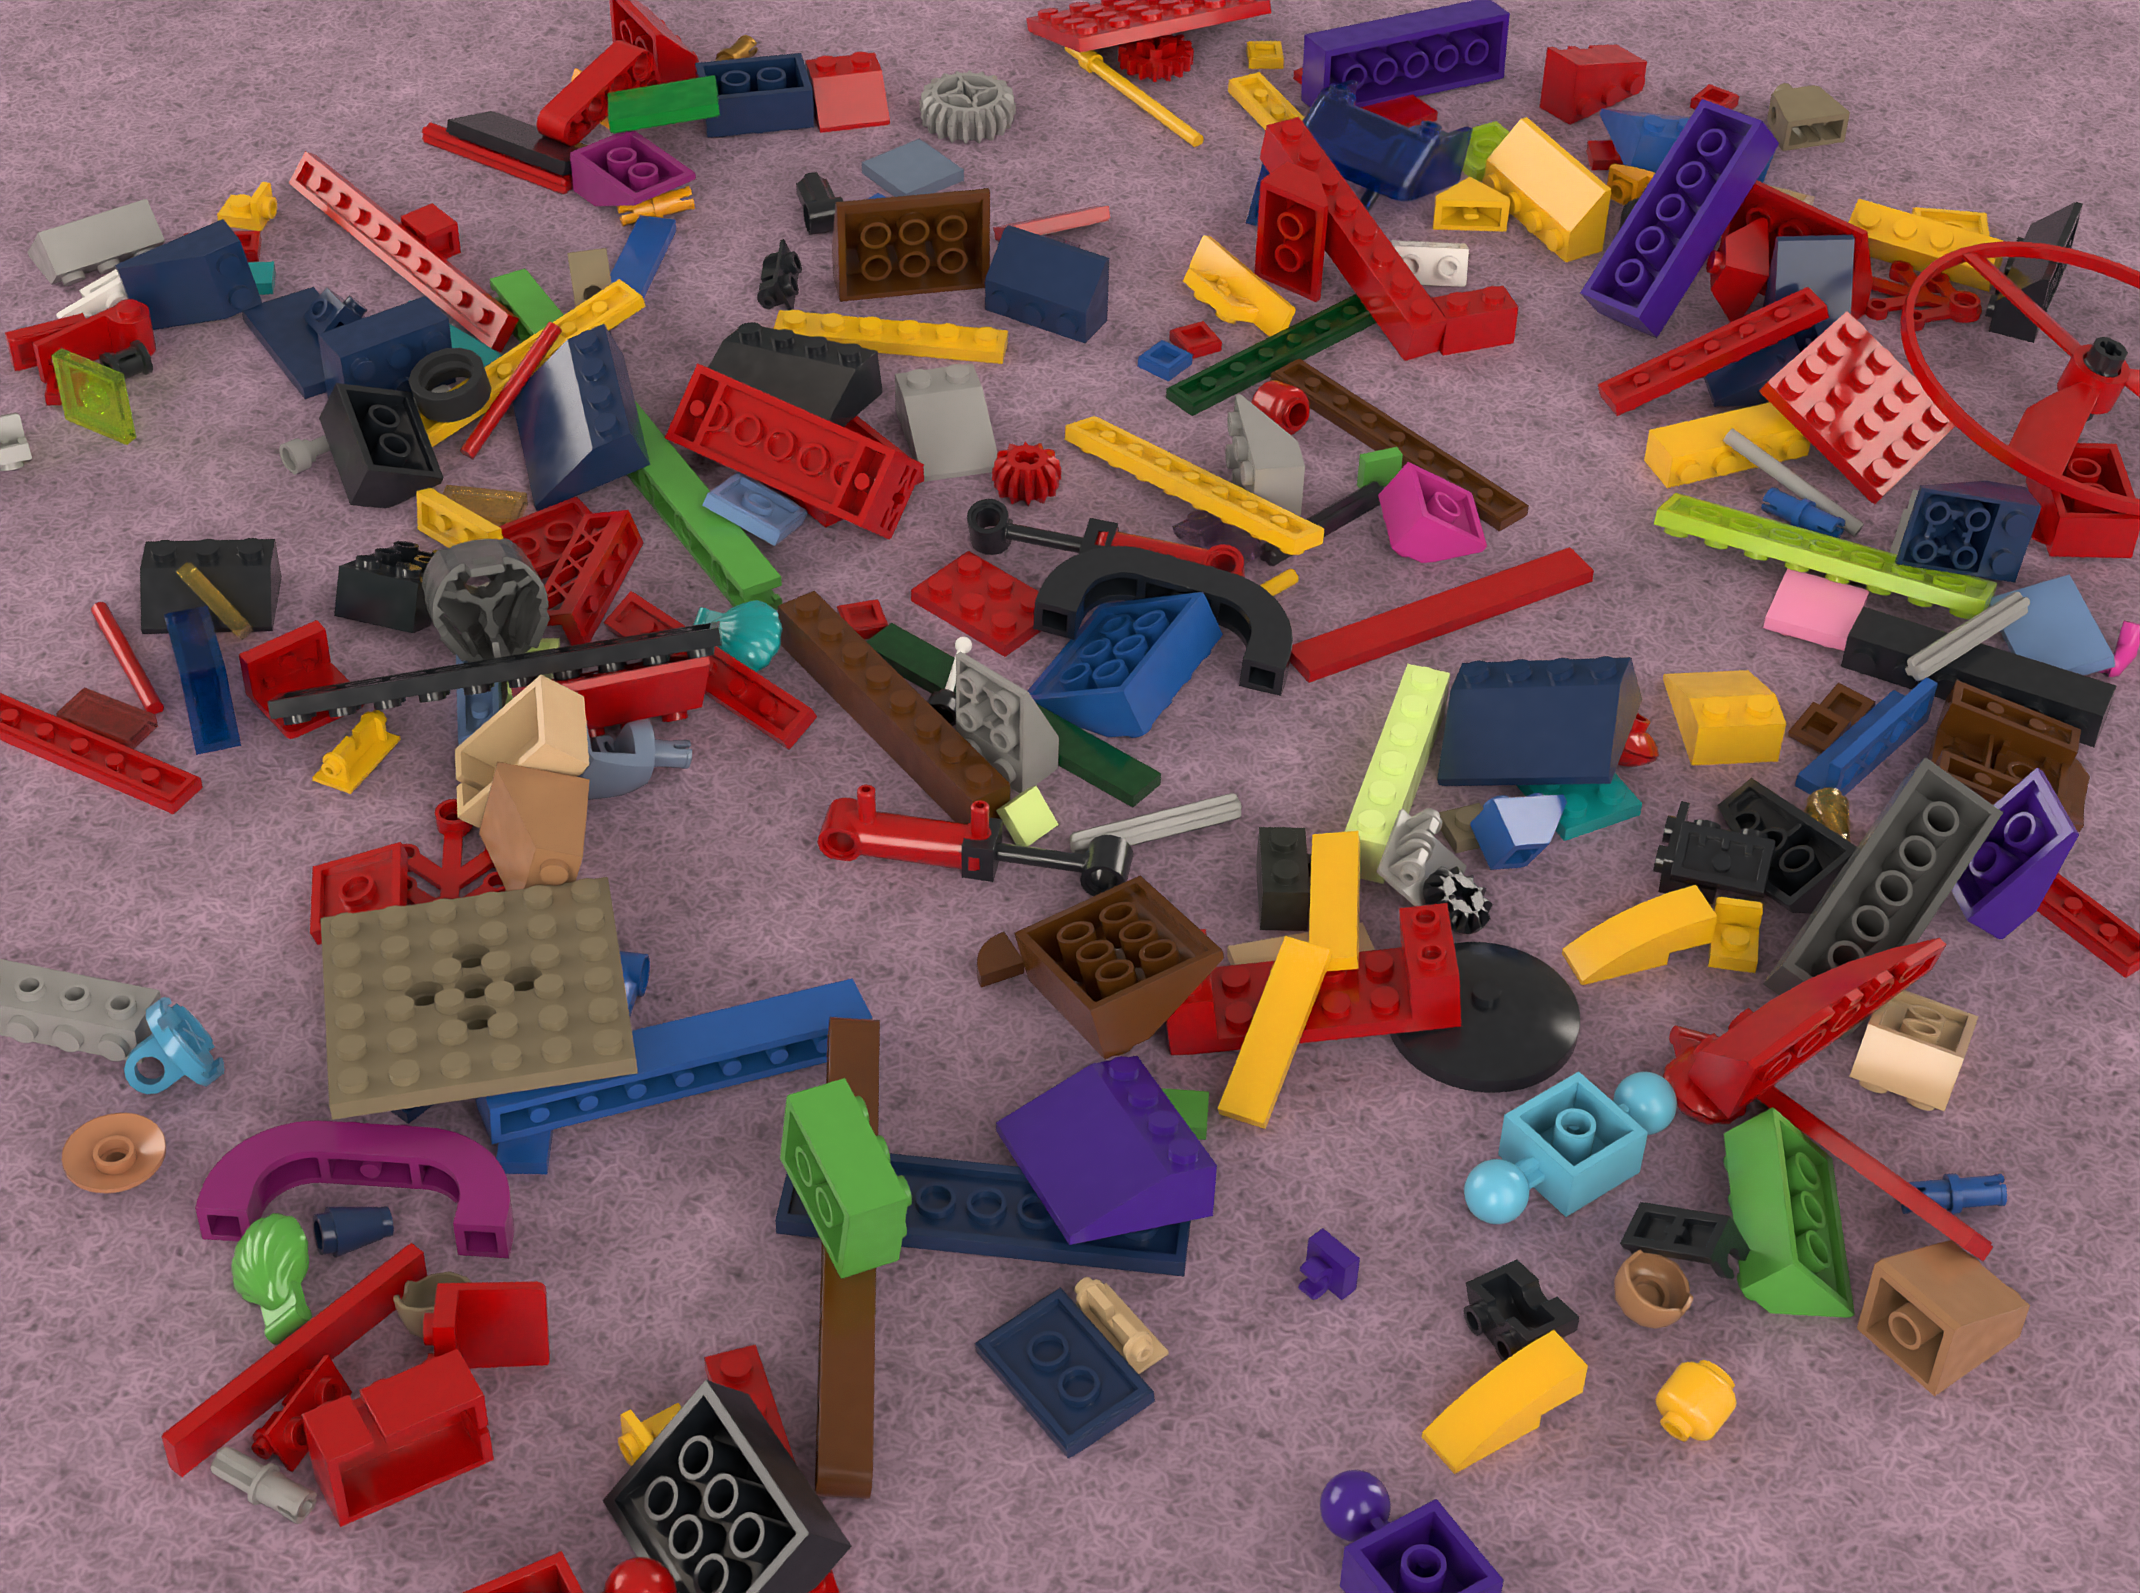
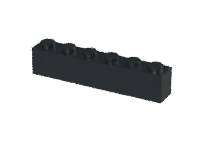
[1841,606,2117,747]

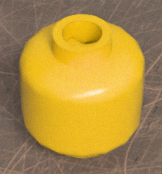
[1655,1360,1737,1441]

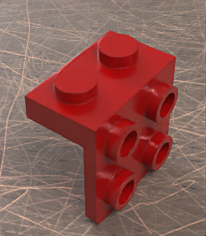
[238,620,364,739]
[423,1281,550,1369]

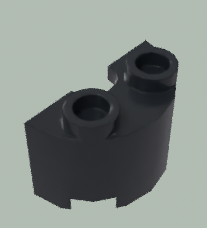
[1463,1259,1579,1362]

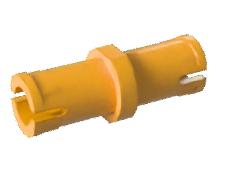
[617,186,695,226]

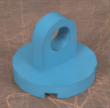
[124,997,225,1094]

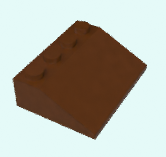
[832,188,990,302]
[1014,875,1224,1060]

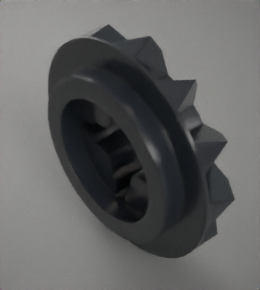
[1423,866,1493,934]

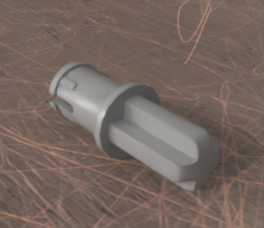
[210,1447,317,1525]

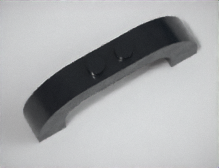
[1033,546,1293,696]

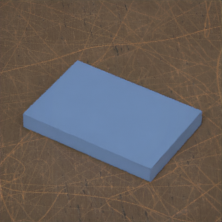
[1988,574,2115,676]

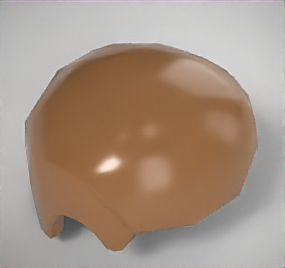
[1614,1250,1693,1329]

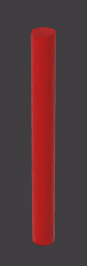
[460,322,562,459]
[91,602,164,716]

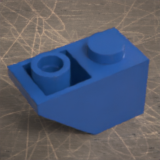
[1470,793,1567,870]

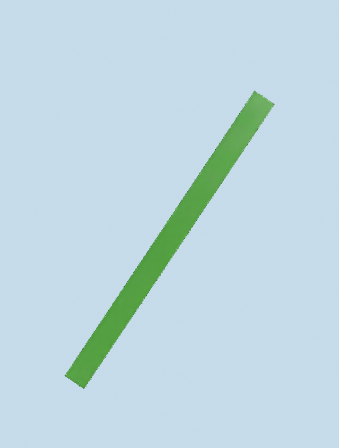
[490,268,783,610]

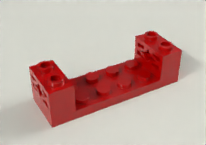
[664,363,924,540]
[1166,903,1461,1055]

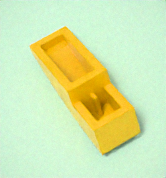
[1562,885,1717,985]
[1421,1330,1588,1474]

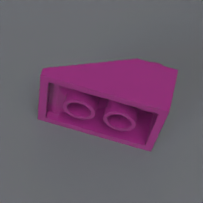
[570,130,696,206]

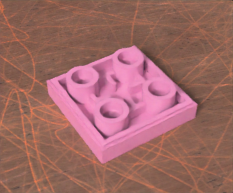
[1763,568,1869,651]

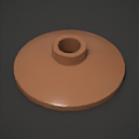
[61,1113,166,1193]

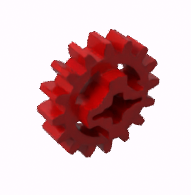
[1118,34,1194,82]

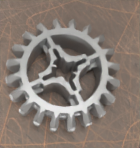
[919,70,1016,144]

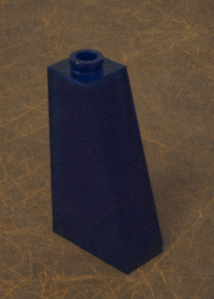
[164,606,241,755]

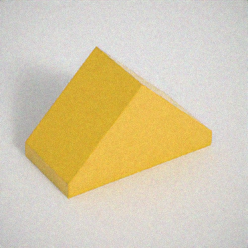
[1432,177,1510,231]

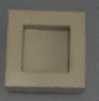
[1438,803,1483,854]

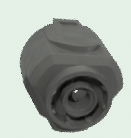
[422,538,550,662]

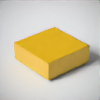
[1246,41,1284,69]

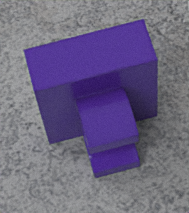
[1298,1228,1360,1300]

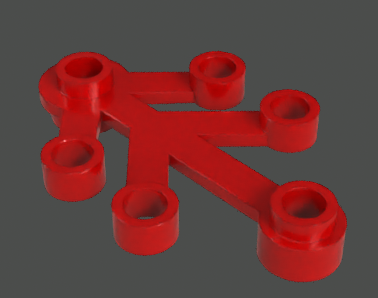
[1865,261,1982,331]
[402,799,506,905]

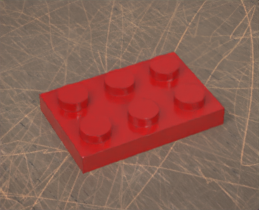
[911,551,1041,657]

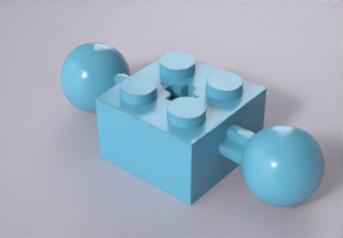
[1464,1071,1677,1224]

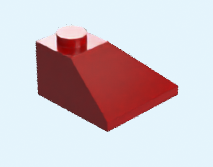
[1706,217,1769,323]

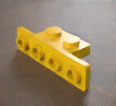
[1183,235,1296,337]

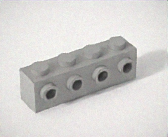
[0,959,161,1064]

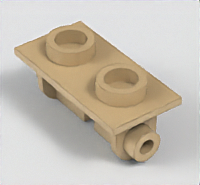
[1075,1277,1169,1374]

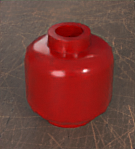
[1251,380,1310,435]

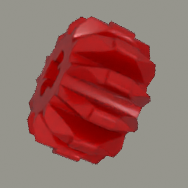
[992,441,1062,506]

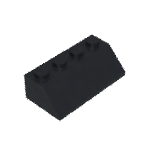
[1985,202,2083,343]

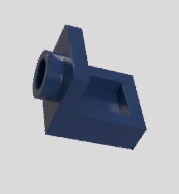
[303,287,367,334]

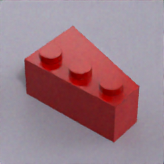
[1539,44,1647,125]

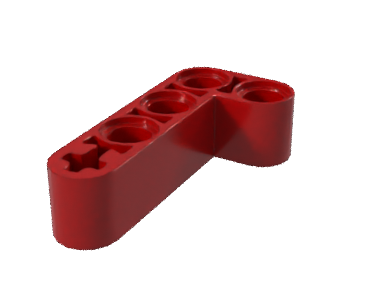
[536,40,662,146]

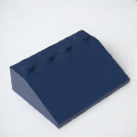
[513,324,650,511]
[1437,656,1642,786]

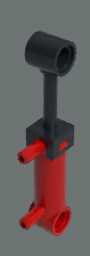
[967,499,1245,577]
[817,784,1134,897]

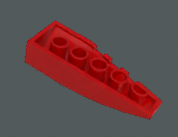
[1687,938,1947,1118]

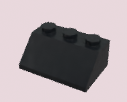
[319,383,444,509]
[140,538,282,634]

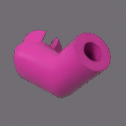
[2098,621,2140,677]

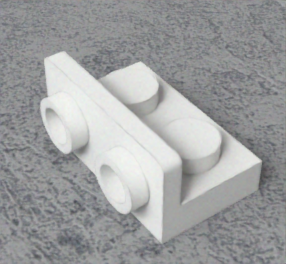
[1391,240,1469,287]

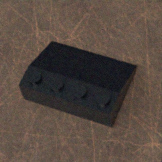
[708,322,883,427]
[602,1380,852,1593]

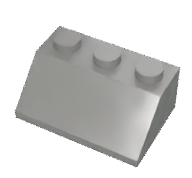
[27,198,165,286]

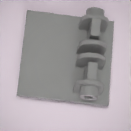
[1376,808,1467,906]

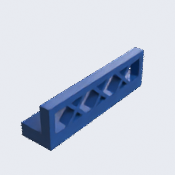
[1795,677,1938,807]

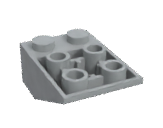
[1225,395,1305,517]
[956,651,1059,794]

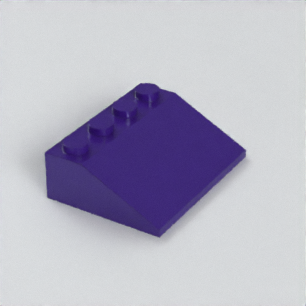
[996,1056,1217,1245]

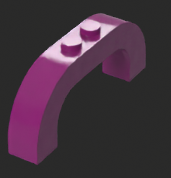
[195,1121,514,1258]

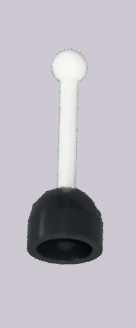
[927,636,972,726]

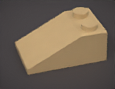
[1849,990,1978,1111]

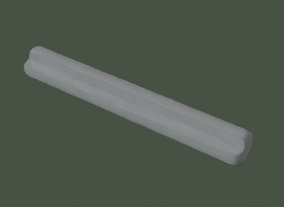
[1905,592,2030,681]
[1070,793,1242,854]

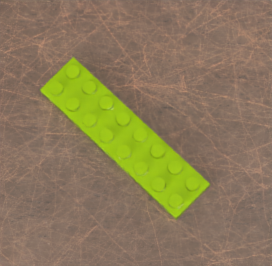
[1654,493,1998,619]

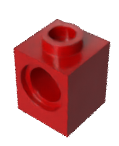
[400,203,461,259]

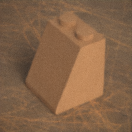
[479,762,590,891]
[1857,1240,2030,1396]

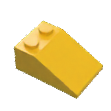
[1663,670,1786,766]

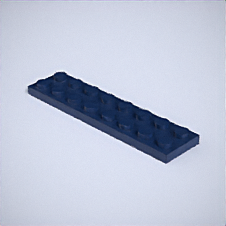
[775,1153,1191,1277]

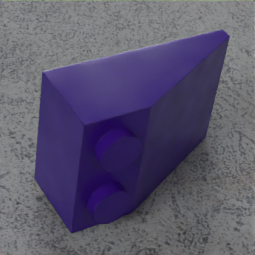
[1951,768,2079,939]

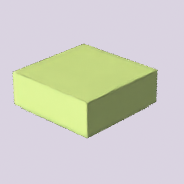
[996,786,1059,846]

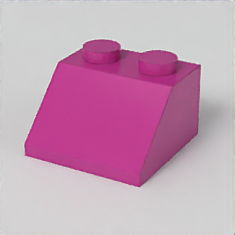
[1378,462,1487,563]

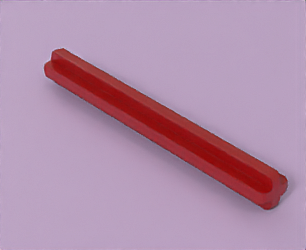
[421,122,573,194]

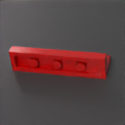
[544,510,644,645]

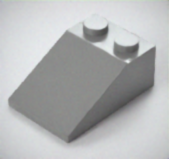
[895,363,997,482]

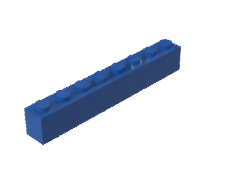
[476,978,873,1144]

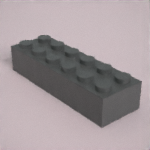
[1763,757,2003,1040]

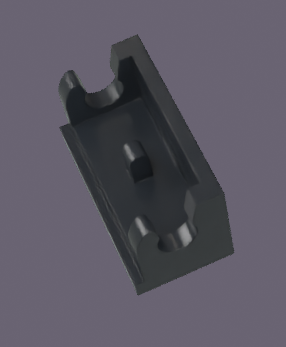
[1620,1202,1750,1279]

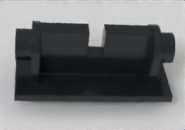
[757,239,802,310]

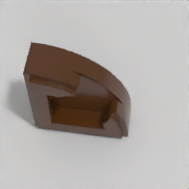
[977,932,1024,988]

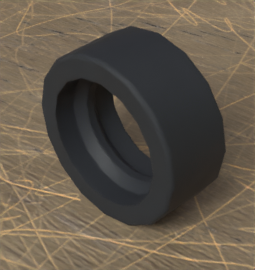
[409,348,492,422]

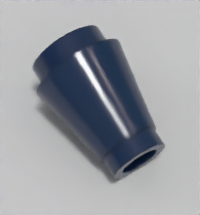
[313,1206,394,1258]

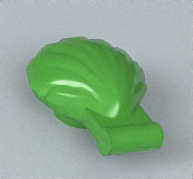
[231,1213,312,1345]

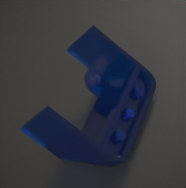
[1302,79,1473,201]

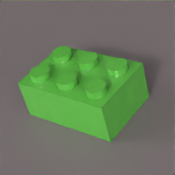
[780,1078,912,1279]

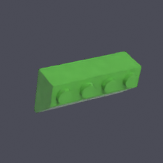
[1723,1107,1855,1318]

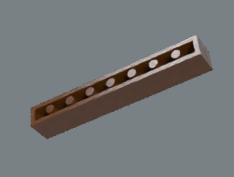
[778,591,1011,825]

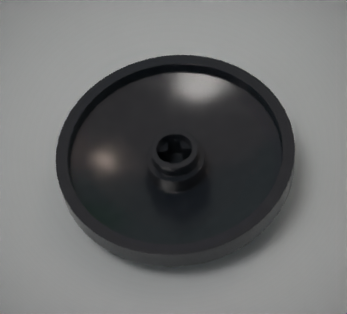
[1390,942,1580,1093]

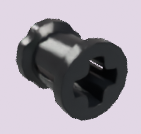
[99,340,153,387]

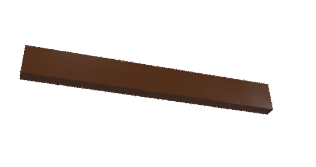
[1271,359,1529,532]

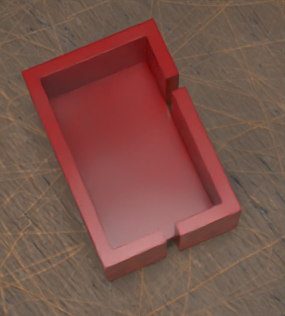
[302,1348,494,1527]

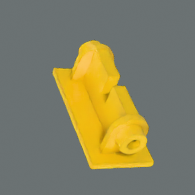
[312,710,401,794]

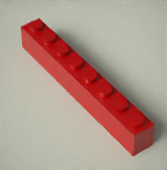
[1259,117,1447,361]

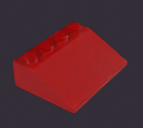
[1720,180,1873,320]

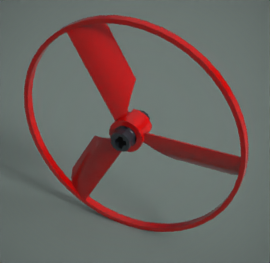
[1900,241,2140,516]

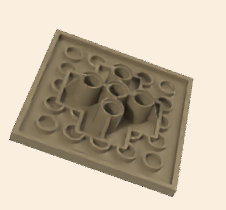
[321,877,638,1120]

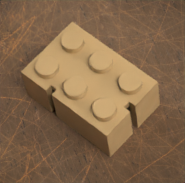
[455,675,589,828]

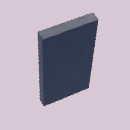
[242,287,344,399]

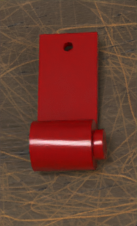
[33,299,156,384]

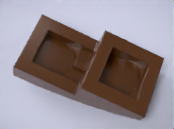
[1788,682,1876,753]

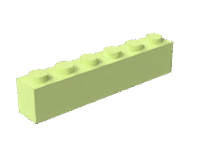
[1344,664,1450,884]

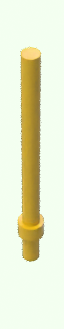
[1064,47,1204,147]

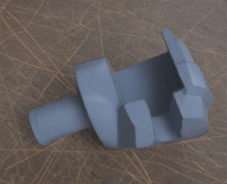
[577,719,692,800]

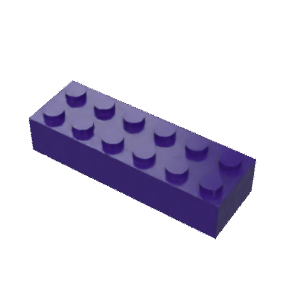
[1301,0,1510,117]
[1580,99,1780,338]

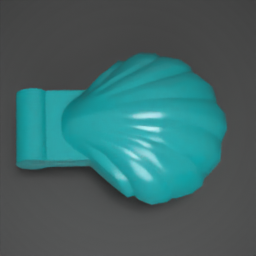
[693,600,783,672]

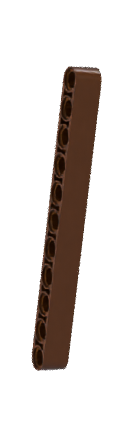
[815,1017,880,1499]

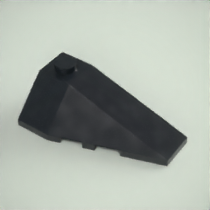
[1717,778,1857,914]

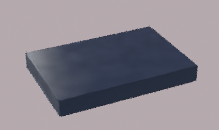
[975,1287,1155,1459]

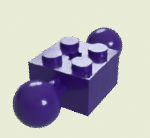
[1320,1470,1504,1593]

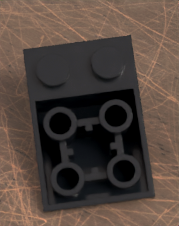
[334,541,438,633]

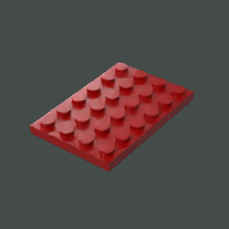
[1026,0,1271,52]

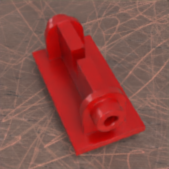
[251,1355,353,1472]

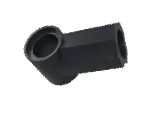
[796,172,843,235]

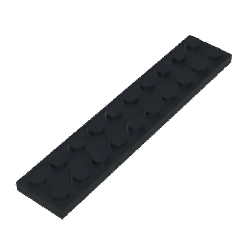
[267,621,722,725]

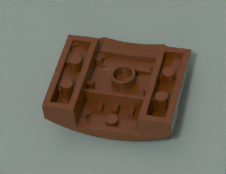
[1928,680,2090,832]

